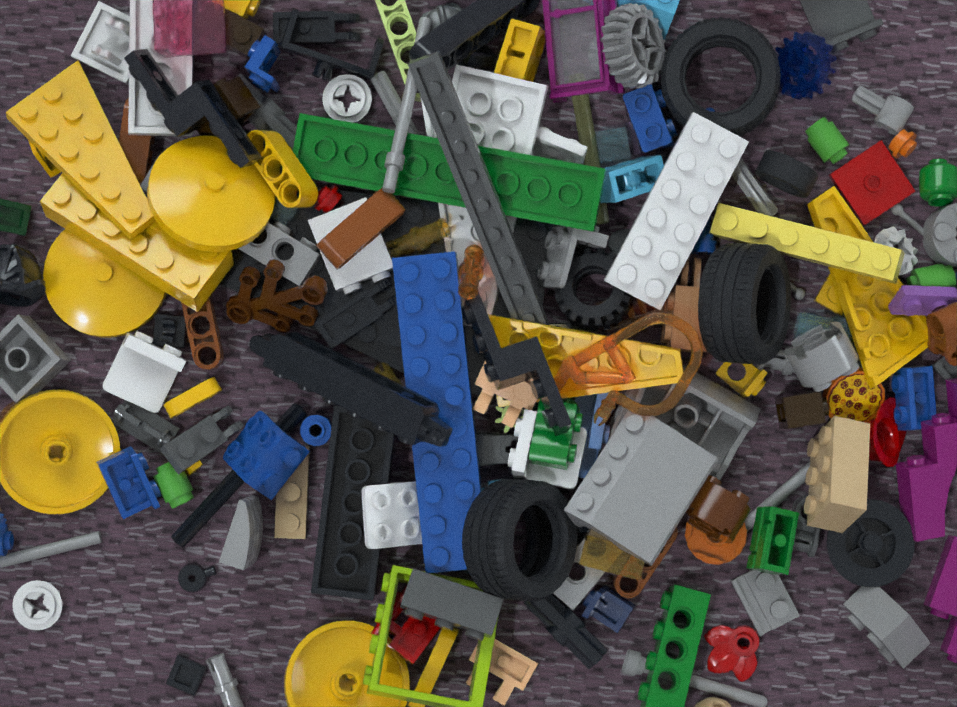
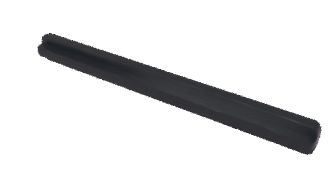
[171,403,306,547]

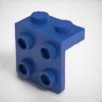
[223,411,310,500]

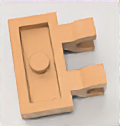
[473,361,537,428]
[466,639,538,706]

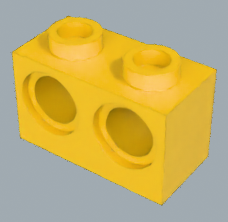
[494,19,546,82]

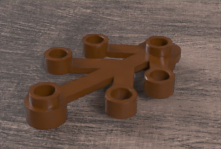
[226,259,328,333]

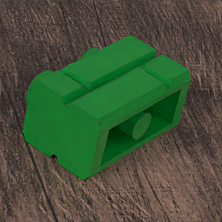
[746,506,799,575]

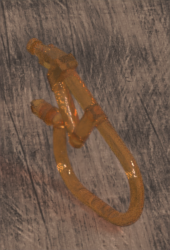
[554,313,703,426]

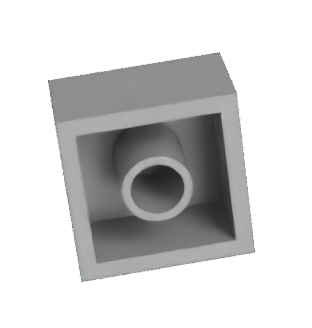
[0,314,71,403]

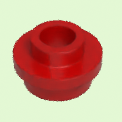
[314,184,342,213]

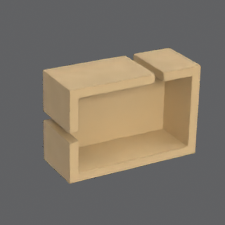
[804,416,870,533]

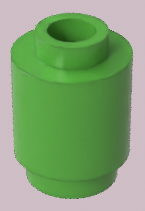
[805,117,849,164]
[907,263,956,288]
[153,462,194,509]

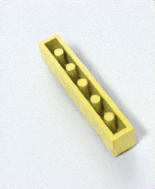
[710,203,905,284]

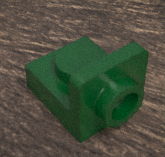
[0,199,32,236]

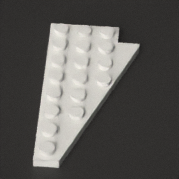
[420,65,549,327]

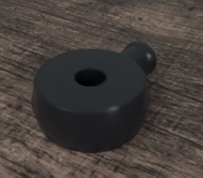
[178,563,217,593]

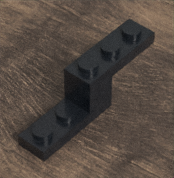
[124,49,262,168]
[461,291,572,436]

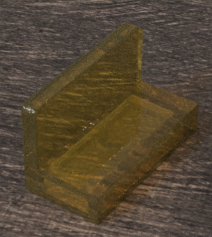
[578,533,645,580]

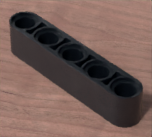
[409,0,541,70]

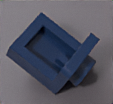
[582,585,636,633]

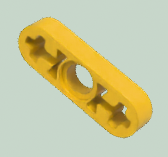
[408,627,459,707]

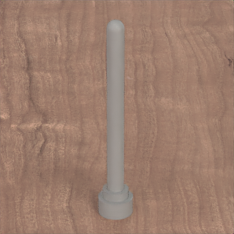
[622,649,768,707]

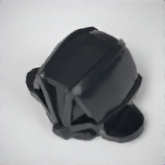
[0,244,46,307]

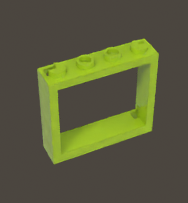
[363,565,499,707]

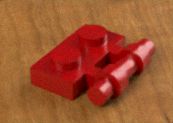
[370,585,440,665]

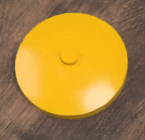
[147,136,275,252]
[43,229,166,338]
[0,390,120,514]
[284,620,410,707]

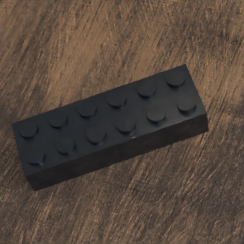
[311,405,395,601]

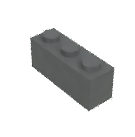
[400,568,504,641]

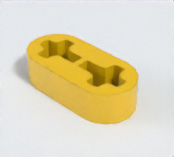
[163,377,222,419]

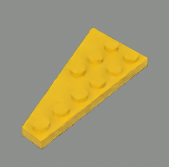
[807,186,928,389]
[488,314,685,407]

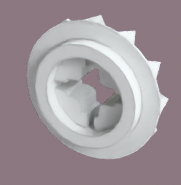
[322,74,372,123]
[874,226,918,275]
[13,580,64,630]

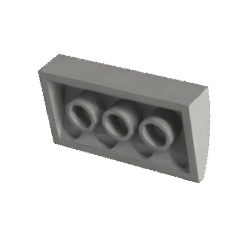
[219,495,263,570]

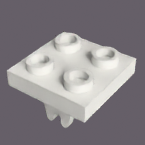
[71,1,130,85]

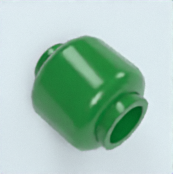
[919,159,957,207]

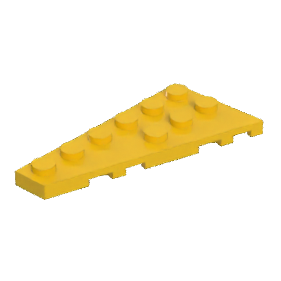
[6,60,155,240]

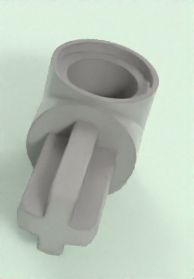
[851,86,914,136]

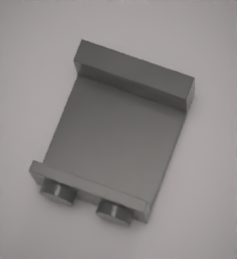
[799,0,884,54]

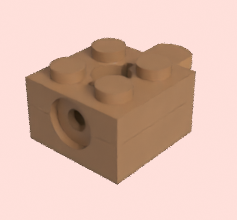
[660,258,707,353]

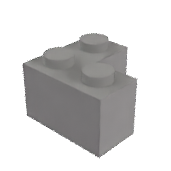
[843,586,930,669]

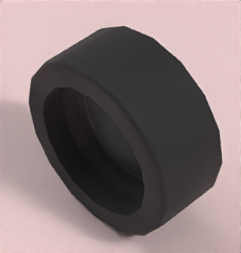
[755,150,818,198]

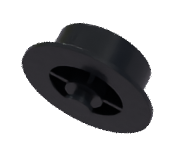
[826,499,915,587]

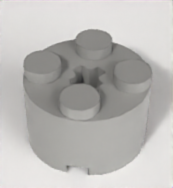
[923,203,957,267]
[784,322,859,392]

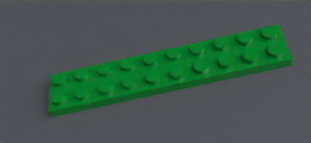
[293,113,607,232]

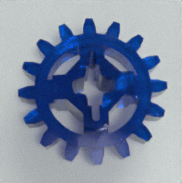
[775,31,837,100]

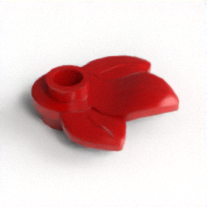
[704,625,760,682]

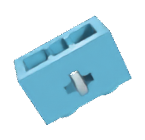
[600,155,664,203]

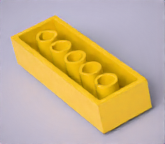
[40,173,234,312]

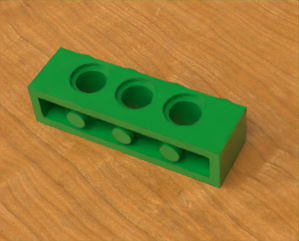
[637,585,711,707]

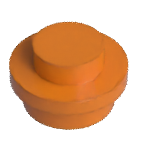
[888,129,917,159]

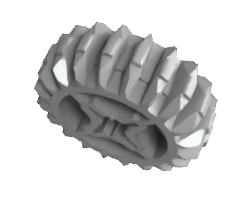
[600,3,667,89]

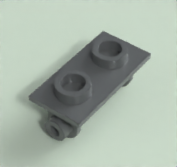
[112,400,180,455]

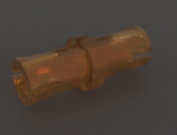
[458,245,484,299]

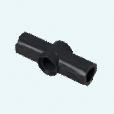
[523,594,608,669]

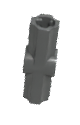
[233,73,297,151]

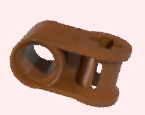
[926,302,957,366]

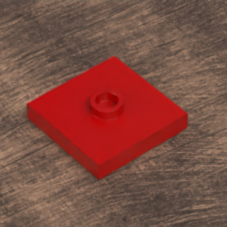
[829,140,915,226]

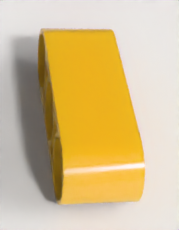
[247,130,318,208]

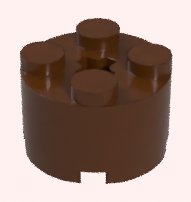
[685,475,751,544]

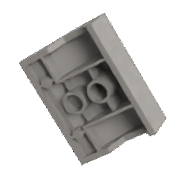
[608,365,760,480]
[564,406,718,566]

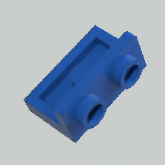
[245,35,281,93]
[623,84,678,153]
[891,366,936,431]
[96,446,161,519]

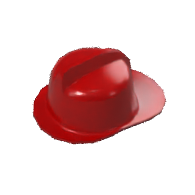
[865,398,907,467]

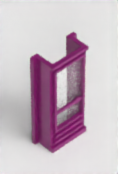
[542,0,625,103]

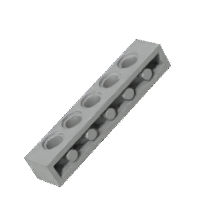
[140,156,322,286]

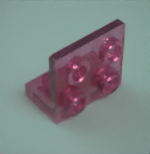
[153,0,226,58]

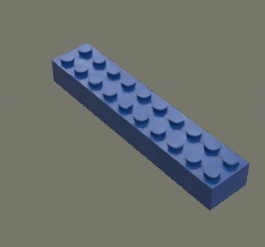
[392,251,482,573]

